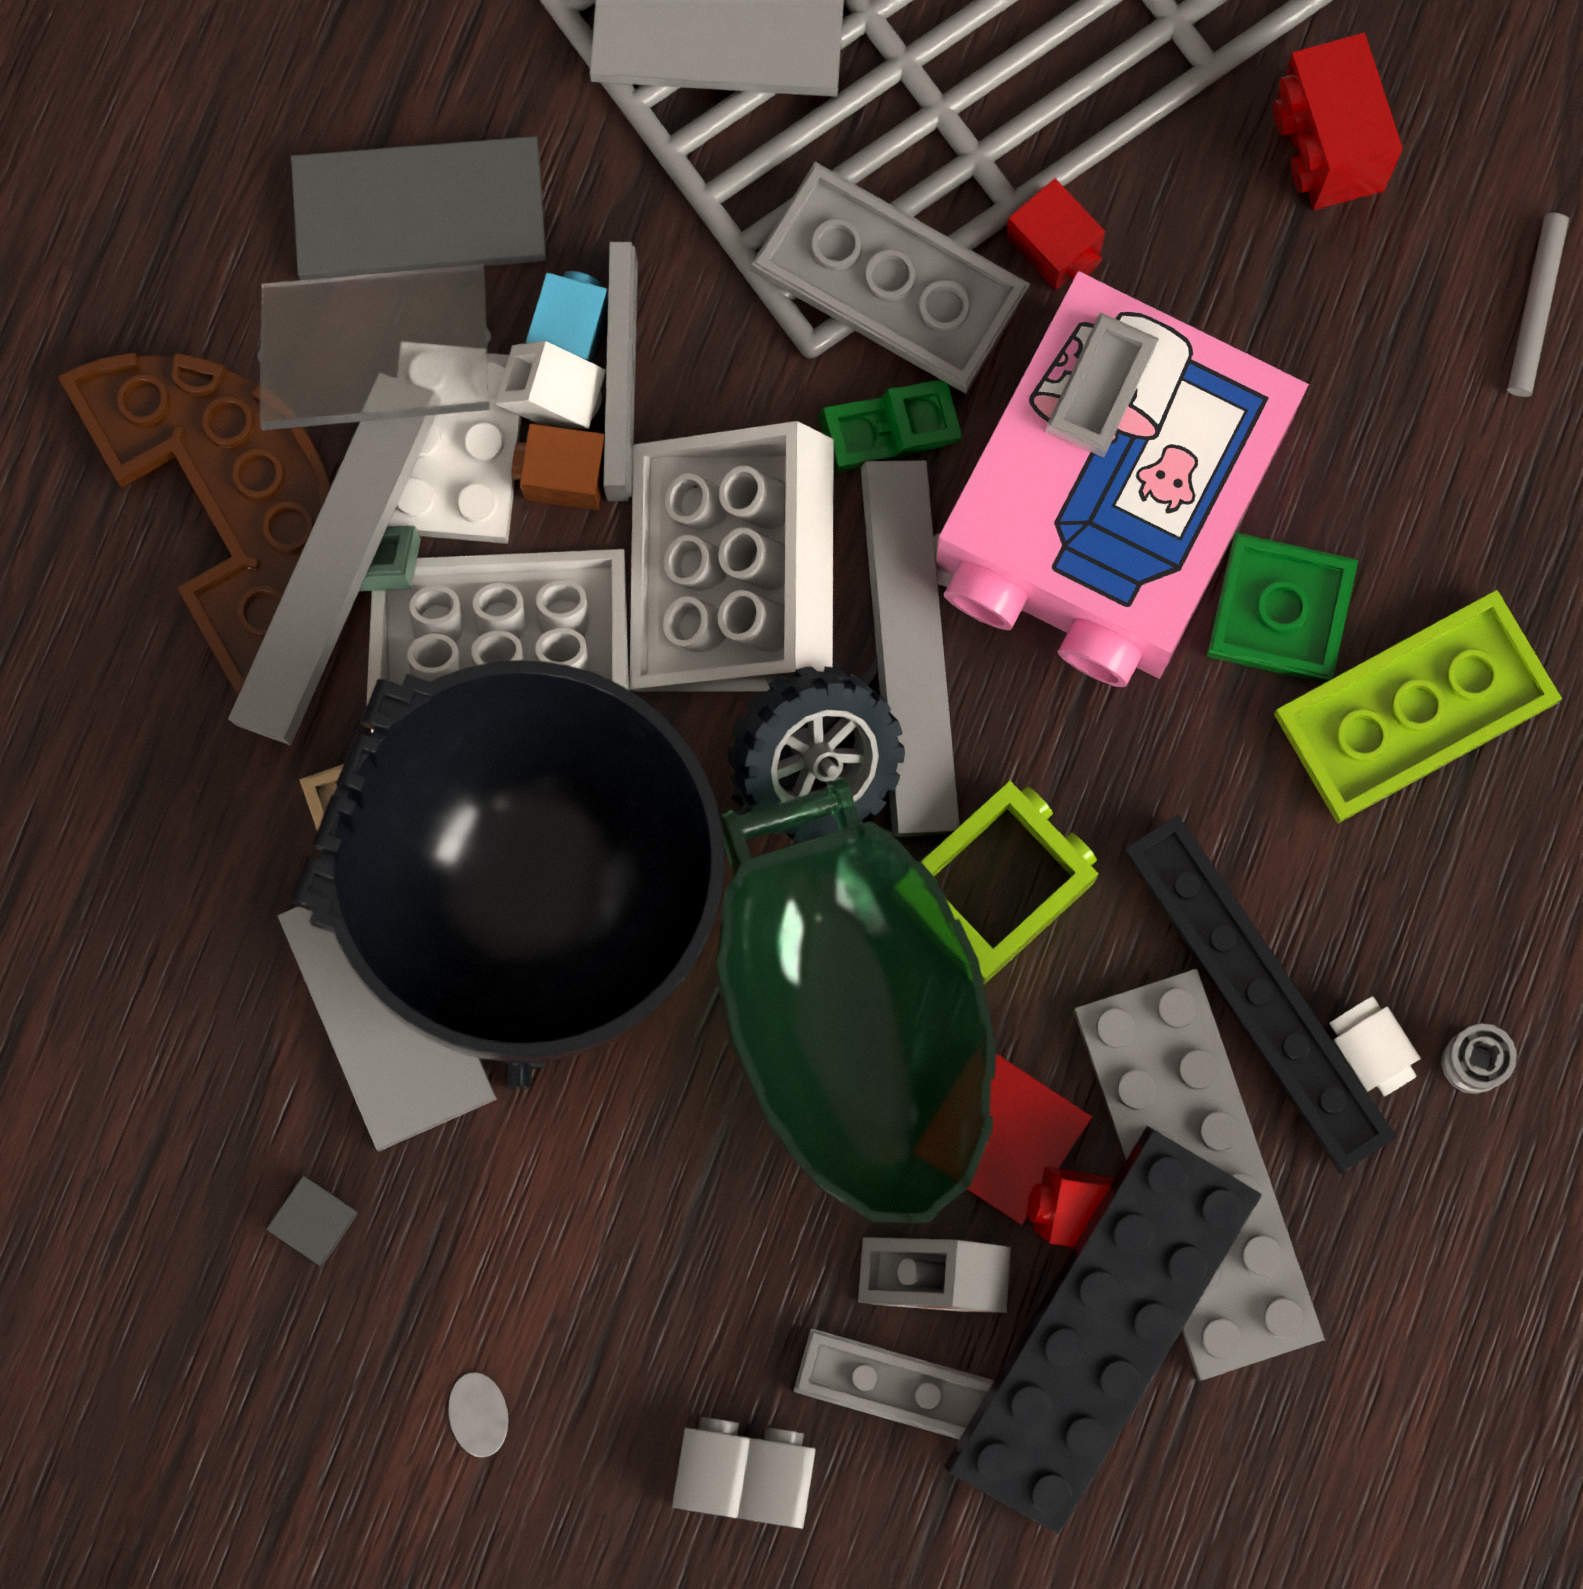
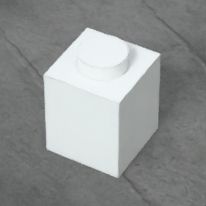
[495,341,606,430]

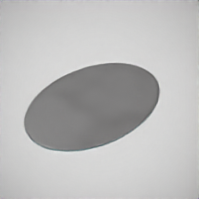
[449,1373,508,1457]

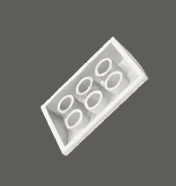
[630,421,834,692]
[366,549,630,732]

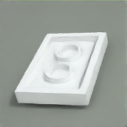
[387,346,522,544]

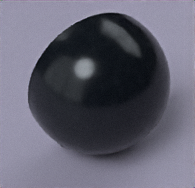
[290,660,725,1062]

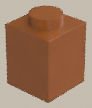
[511,424,605,510]

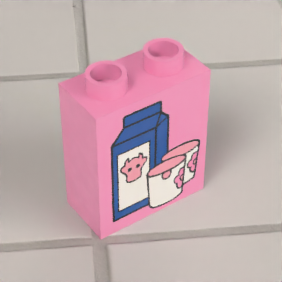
[936,271,1309,687]

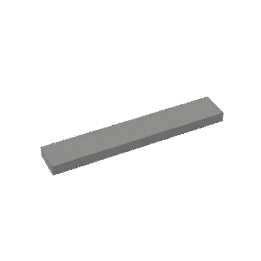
[228,377,441,745]
[860,460,960,837]

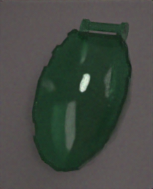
[715,777,996,1223]

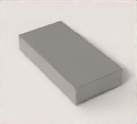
[1045,312,1159,458]

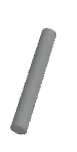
[1507,213,1569,397]

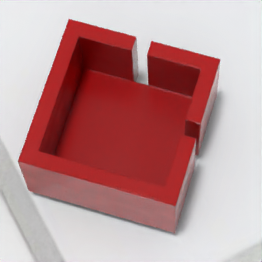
[1272,32,1403,210]

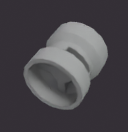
[1441,1023,1517,1094]

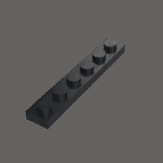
[1123,814,1397,1174]

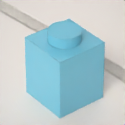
[526,271,608,364]

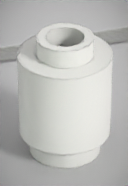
[1329,996,1421,1097]

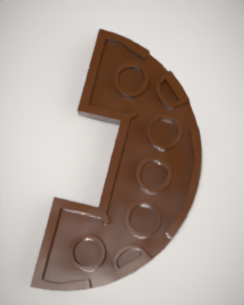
[57,353,331,695]

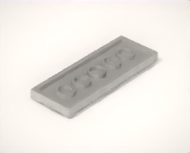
[1073,969,1325,1381]

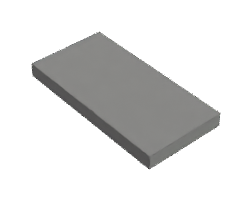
[590,0,844,97]
[751,162,1030,394]
[277,906,497,1151]

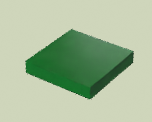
[1206,532,1358,683]

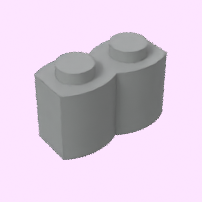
[672,1417,815,1529]

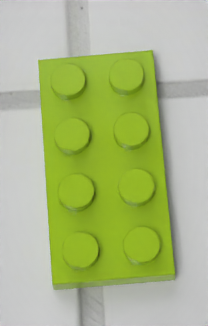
[1274,590,1562,824]

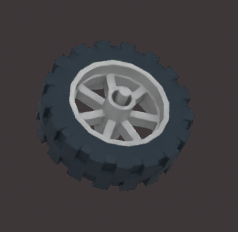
[728,666,905,842]

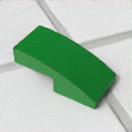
[817,380,962,474]

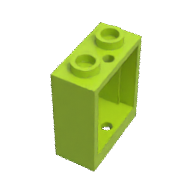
[896,781,1099,986]

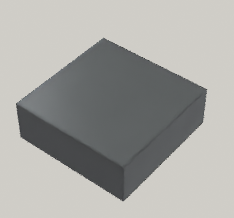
[266,1175,359,1267]

